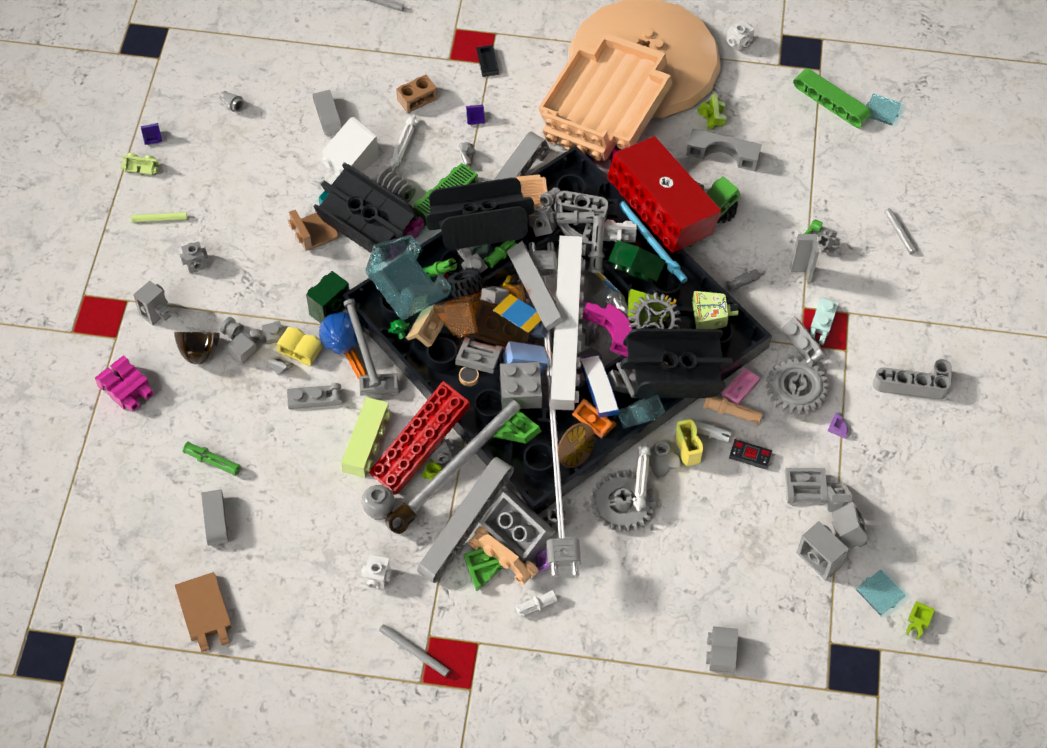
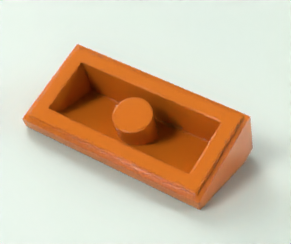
[572,399,616,439]

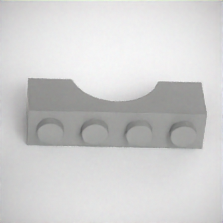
[686,129,762,171]

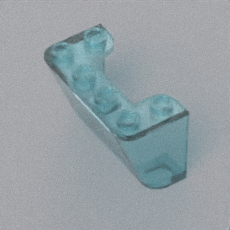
[366,235,451,320]

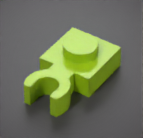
[906,601,935,640]

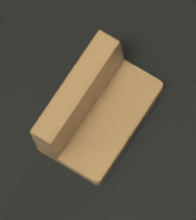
[406,304,448,347]

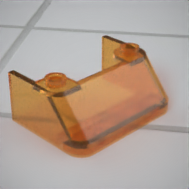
[433,284,527,338]

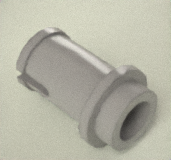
[540,188,561,206]

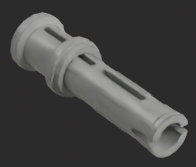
[587,216,606,274]

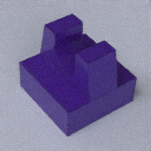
[466,104,485,125]
[141,123,162,145]

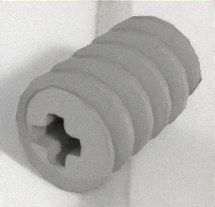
[377,167,416,203]

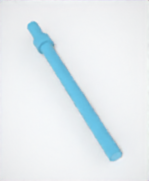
[619,201,688,283]

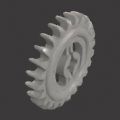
[766,358,829,416]
[590,471,656,532]

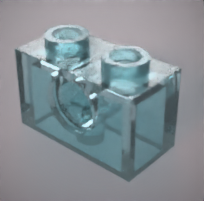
[618,395,665,428]

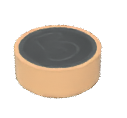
[459,367,479,386]

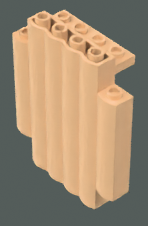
[538,33,673,161]

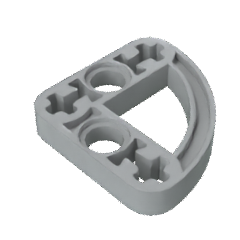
[555,191,609,248]

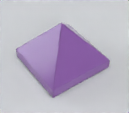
[536,549,551,573]

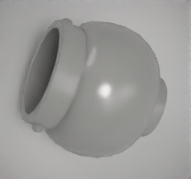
[361,485,395,520]

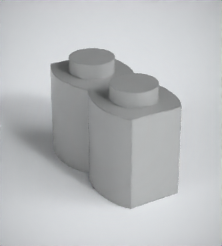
[706,626,738,673]

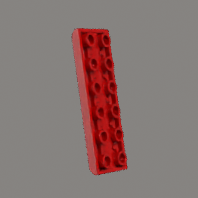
[368,381,470,495]

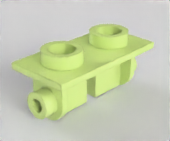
[121,153,160,175]

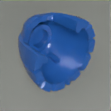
[319,312,364,355]

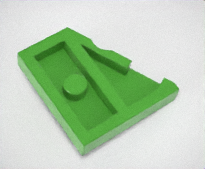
[492,411,541,443]
[463,548,503,591]

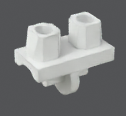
[603,220,637,242]

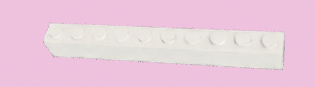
[550,236,586,410]

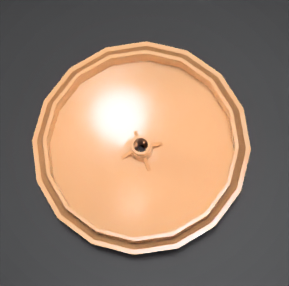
[568,0,721,118]

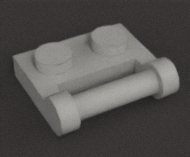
[455,337,503,374]
[785,468,828,503]

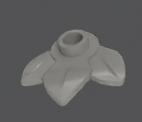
[648,441,680,478]

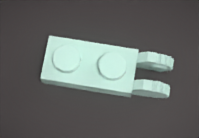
[810,297,838,345]

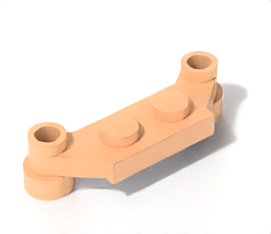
[468,526,538,585]

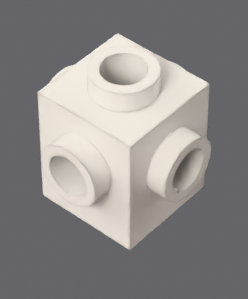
[726,20,754,51]
[361,555,392,589]

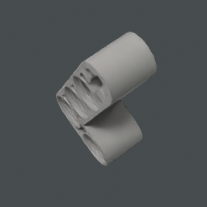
[494,131,550,180]
[872,359,952,399]

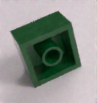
[608,240,666,282]
[306,271,350,324]

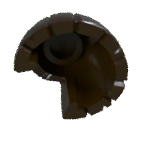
[174,332,220,365]

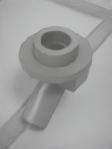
[459,142,476,167]

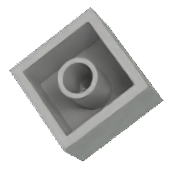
[500,362,542,410]
[797,521,849,581]

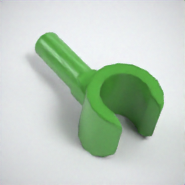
[804,219,823,234]

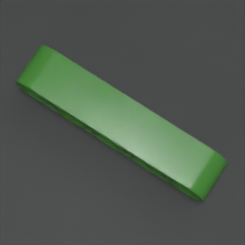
[793,69,872,128]

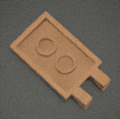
[175,572,232,652]

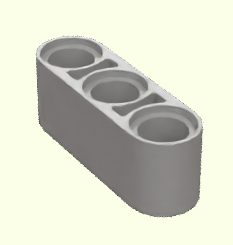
[313,90,342,135]
[201,489,228,546]

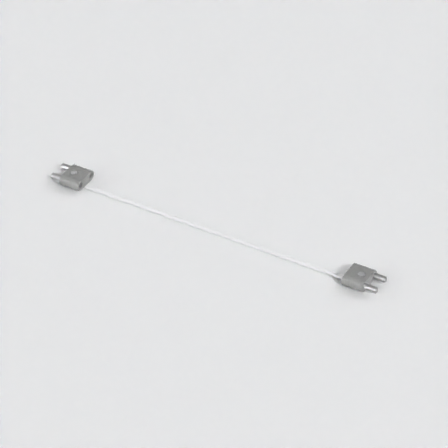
[529,242,581,578]

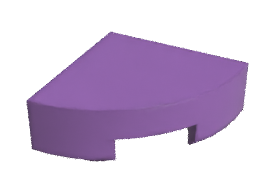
[828,413,848,439]

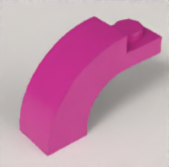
[582,302,632,357]

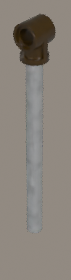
[385,400,521,534]

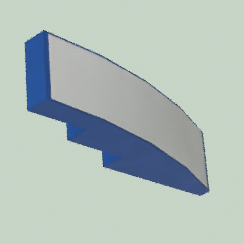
[580,355,619,418]

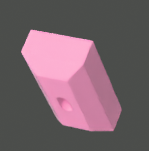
[721,367,760,405]

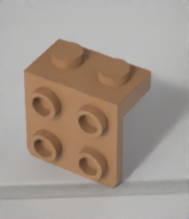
[288,209,338,251]

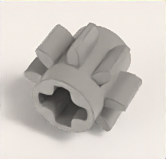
[818,231,841,254]
[543,506,568,531]

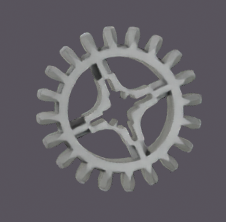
[628,293,681,329]

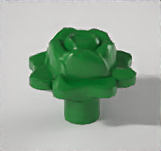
[388,319,410,339]

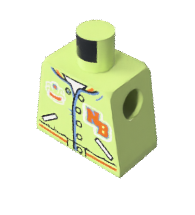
[692,291,738,329]

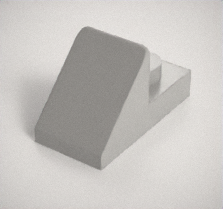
[827,483,852,512]

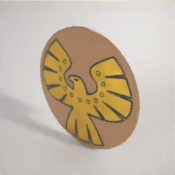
[558,423,595,468]

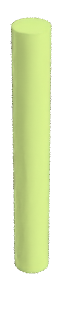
[131,212,187,222]

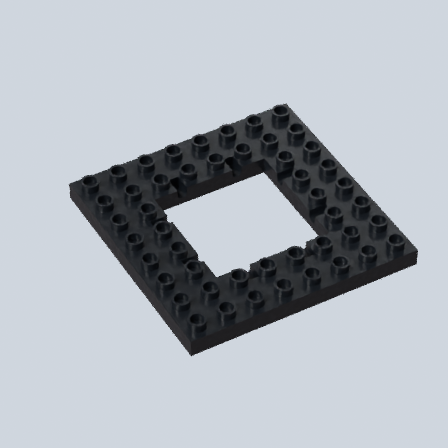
[342,145,772,514]

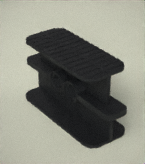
[313,162,418,258]
[426,177,534,250]
[620,328,732,398]

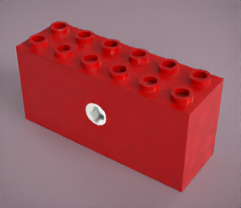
[607,136,722,253]

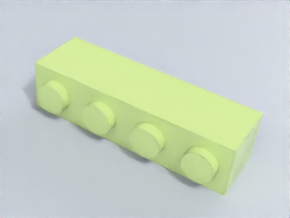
[341,397,391,478]

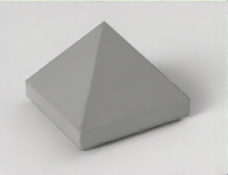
[269,357,294,375]

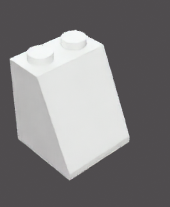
[322,116,379,176]

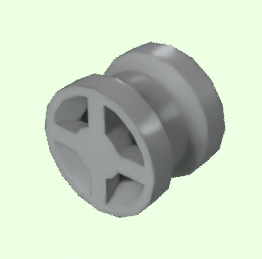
[220,317,244,340]

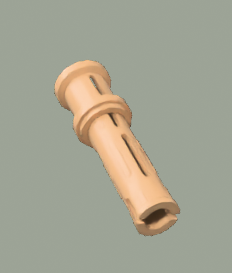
[703,396,763,424]

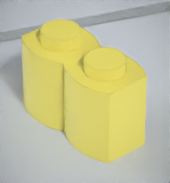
[277,327,322,366]
[675,419,703,466]

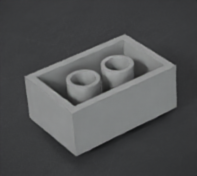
[479,492,555,563]

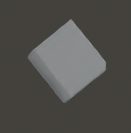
[227,332,257,364]

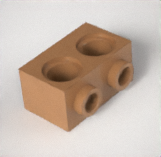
[396,75,437,113]

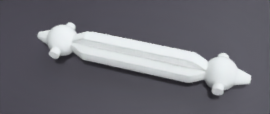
[388,115,419,170]
[633,442,651,512]

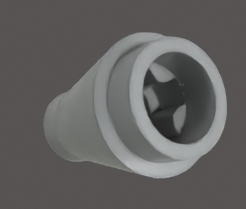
[219,91,245,112]

